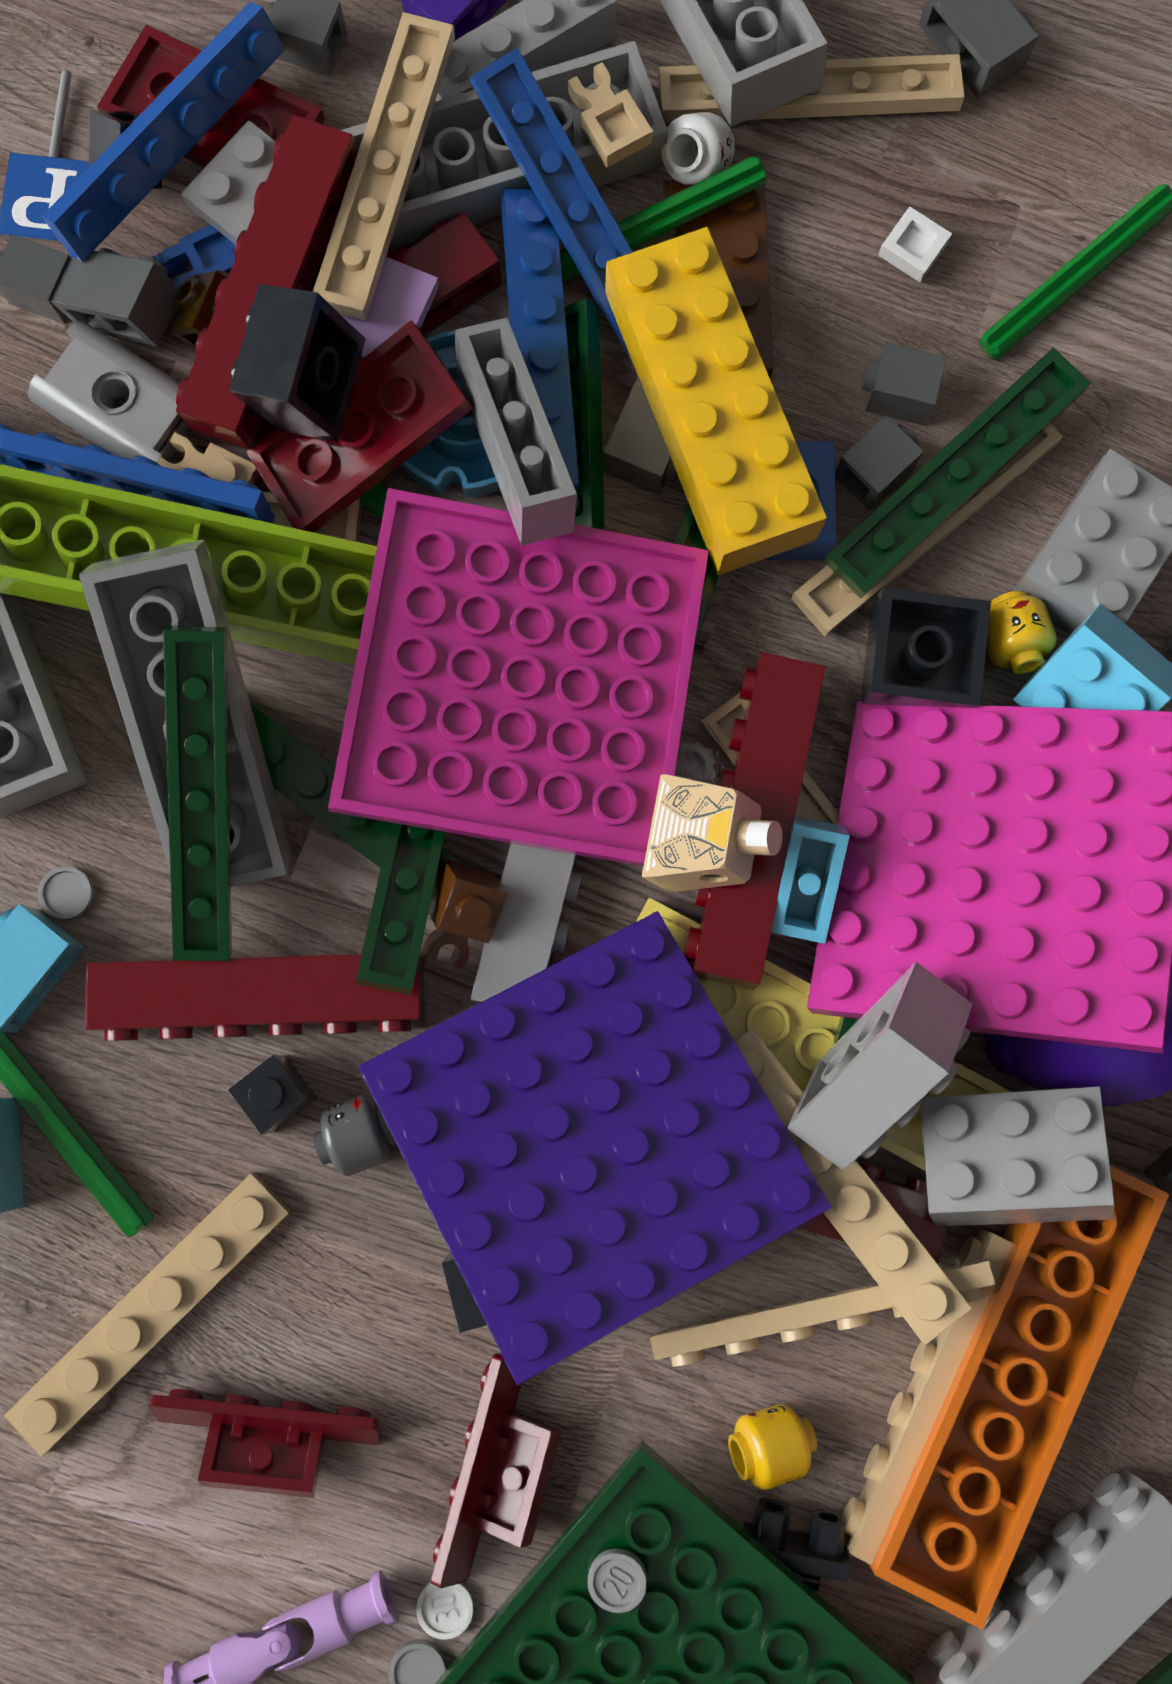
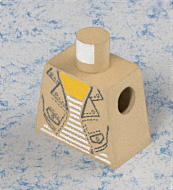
[642,774,782,892]

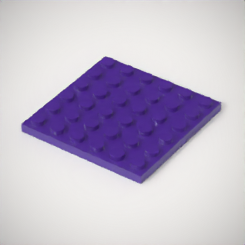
[358,911,832,1386]

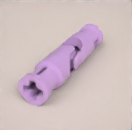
[163,1570,399,1684]

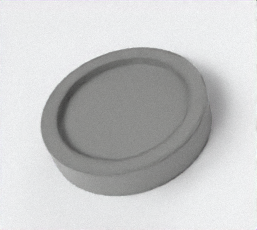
[38,866,94,920]
[587,1548,647,1613]
[388,1639,447,1684]

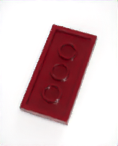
[97,24,325,167]
[246,320,474,533]

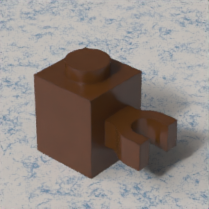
[422,858,508,969]

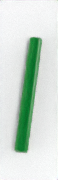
[560,157,767,283]
[979,184,1172,360]
[0,1032,153,1237]

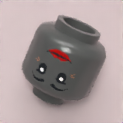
[313,1094,396,1176]

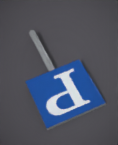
[0,69,89,243]

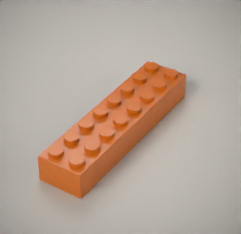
[869,1165,1169,1630]

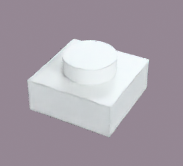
[878,206,952,282]

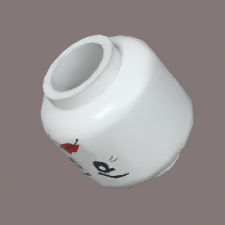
[661,112,735,185]

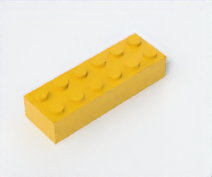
[605,227,827,575]

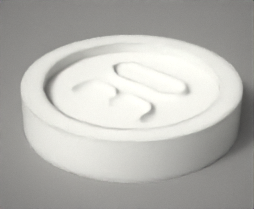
[416,1581,474,1640]

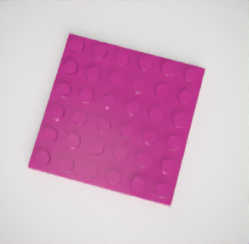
[328,488,709,866]
[807,701,1172,1054]

